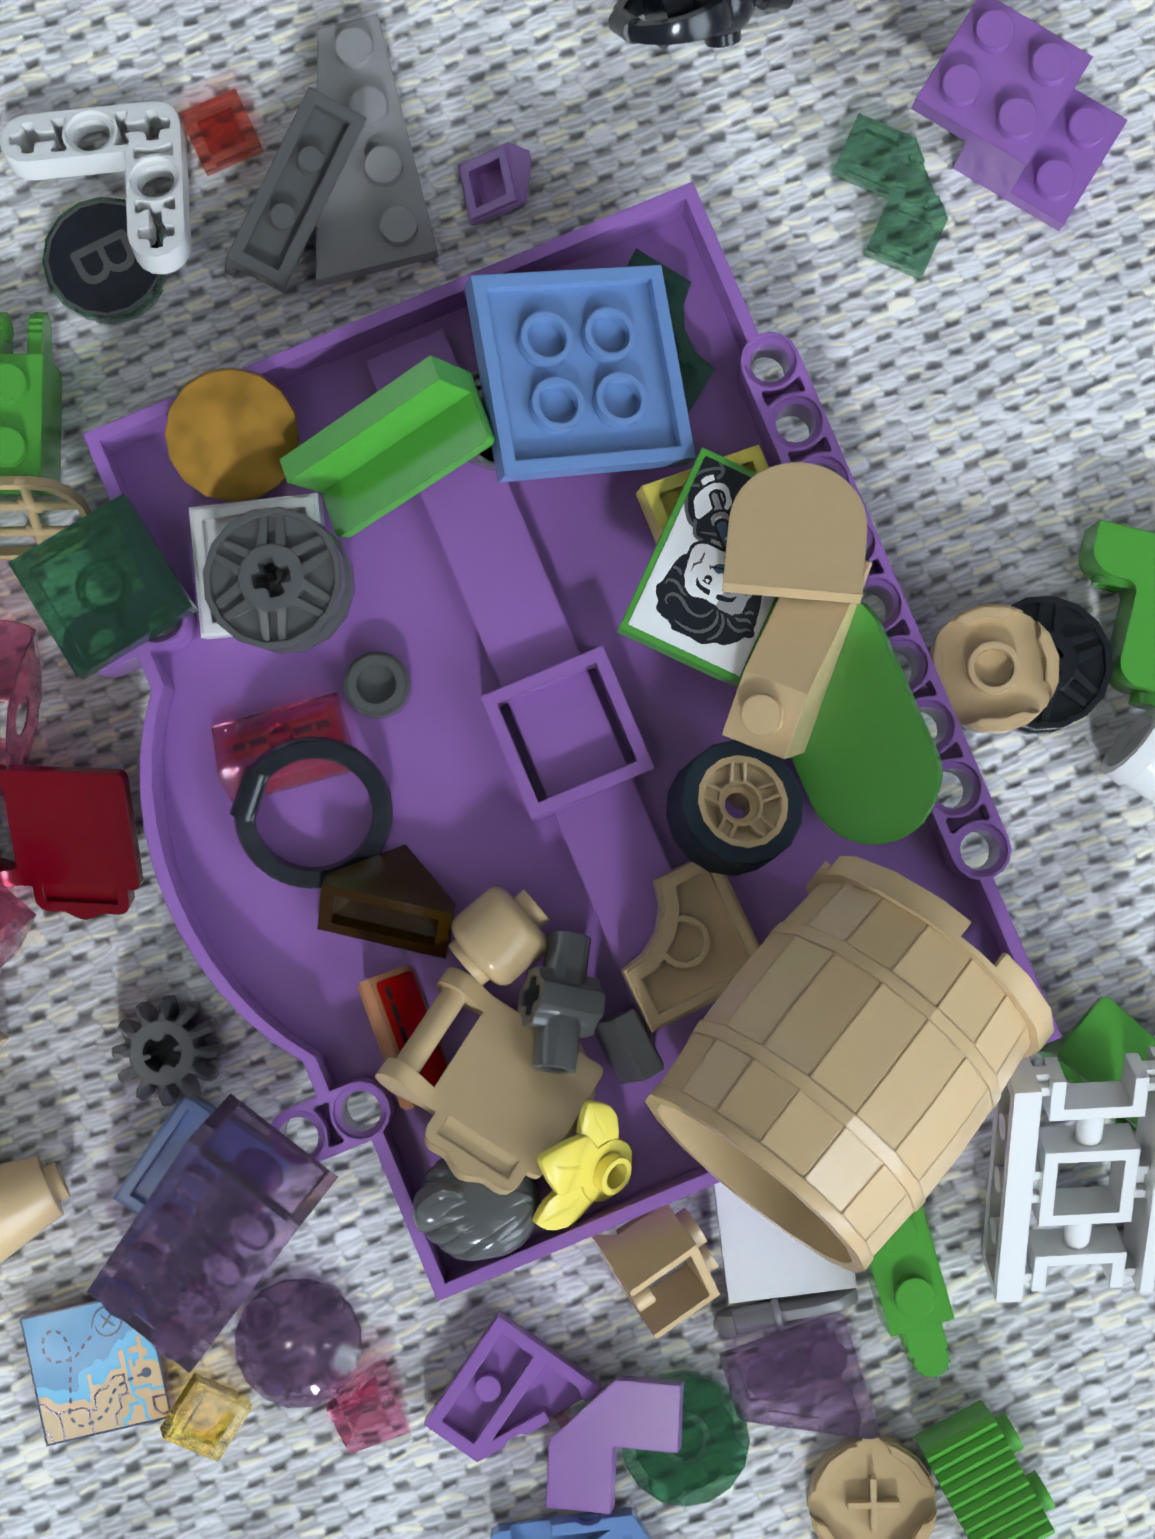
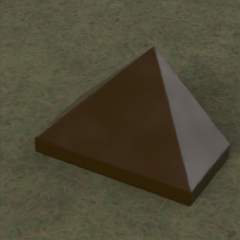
[317,844,456,959]

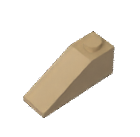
[722,560,872,759]

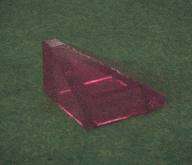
[326,1359,410,1455]

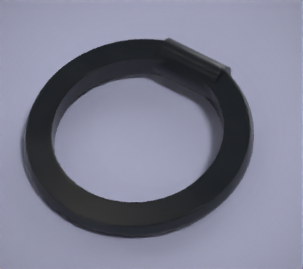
[230,736,393,889]

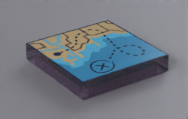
[20,1285,177,1447]

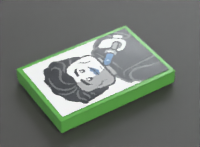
[617,447,779,689]

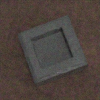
[594,1009,664,1084]

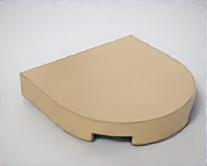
[722,462,867,604]

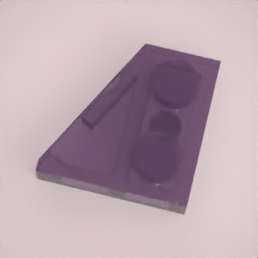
[719,1312,881,1440]

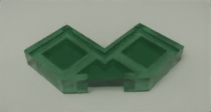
[832,113,948,280]

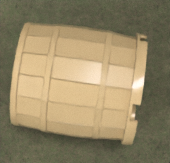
[645,856,1054,1273]

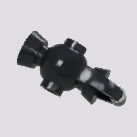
[608,0,793,49]

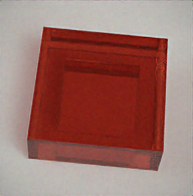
[179,88,264,176]

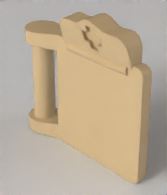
[375,967,603,1195]

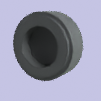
[344,651,412,719]

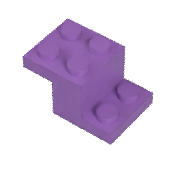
[911,0,1128,231]

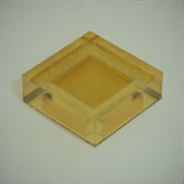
[160,1372,253,1462]

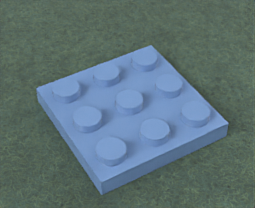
[464,265,696,483]

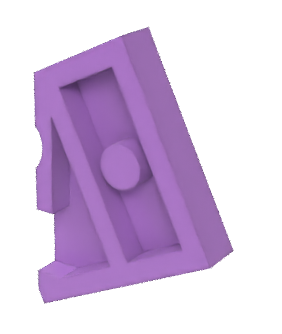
[424,1311,601,1462]

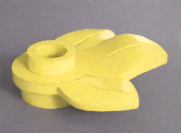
[532,1100,632,1230]

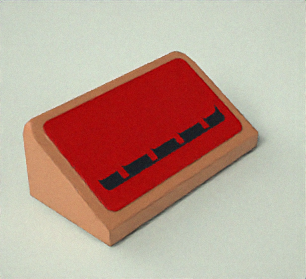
[357,965,448,1111]

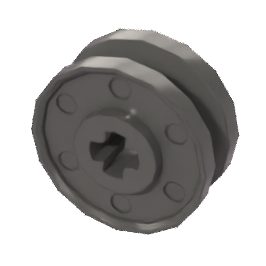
[203,507,355,654]

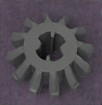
[112,995,225,1106]

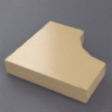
[620,861,760,1032]

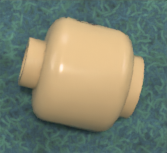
[448,886,550,986]

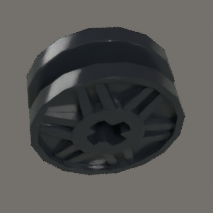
[1010,596,1113,735]

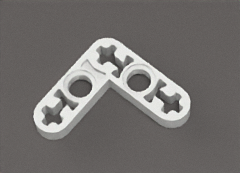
[0,101,191,274]

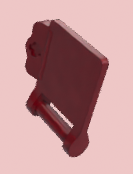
[0,764,144,920]

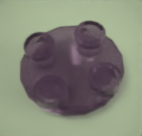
[235,1278,362,1408]

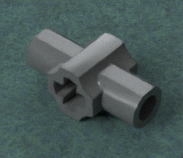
[517,931,606,1074]

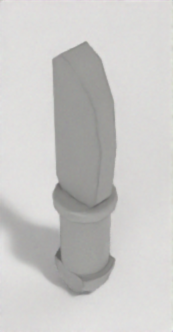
[713,1288,858,1338]

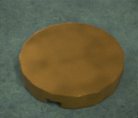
[164,367,299,502]

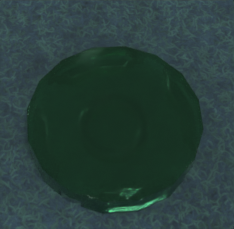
[622,1369,750,1507]

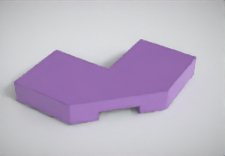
[546,1375,684,1514]

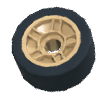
[666,740,803,876]

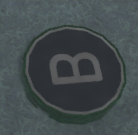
[42,197,169,325]

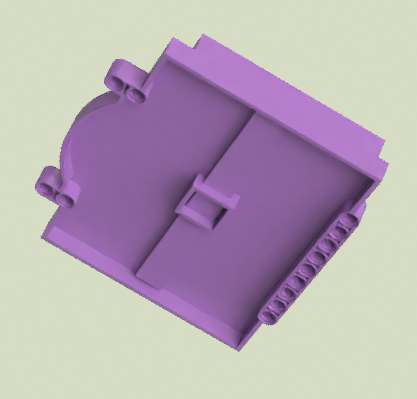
[65,181,1062,1302]

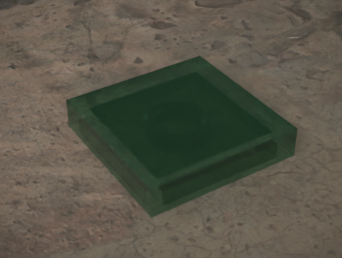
[8,493,198,680]

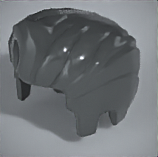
[412,1158,541,1261]

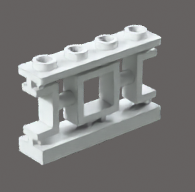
[982,1046,1155,1303]

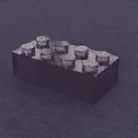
[87,1093,338,1373]

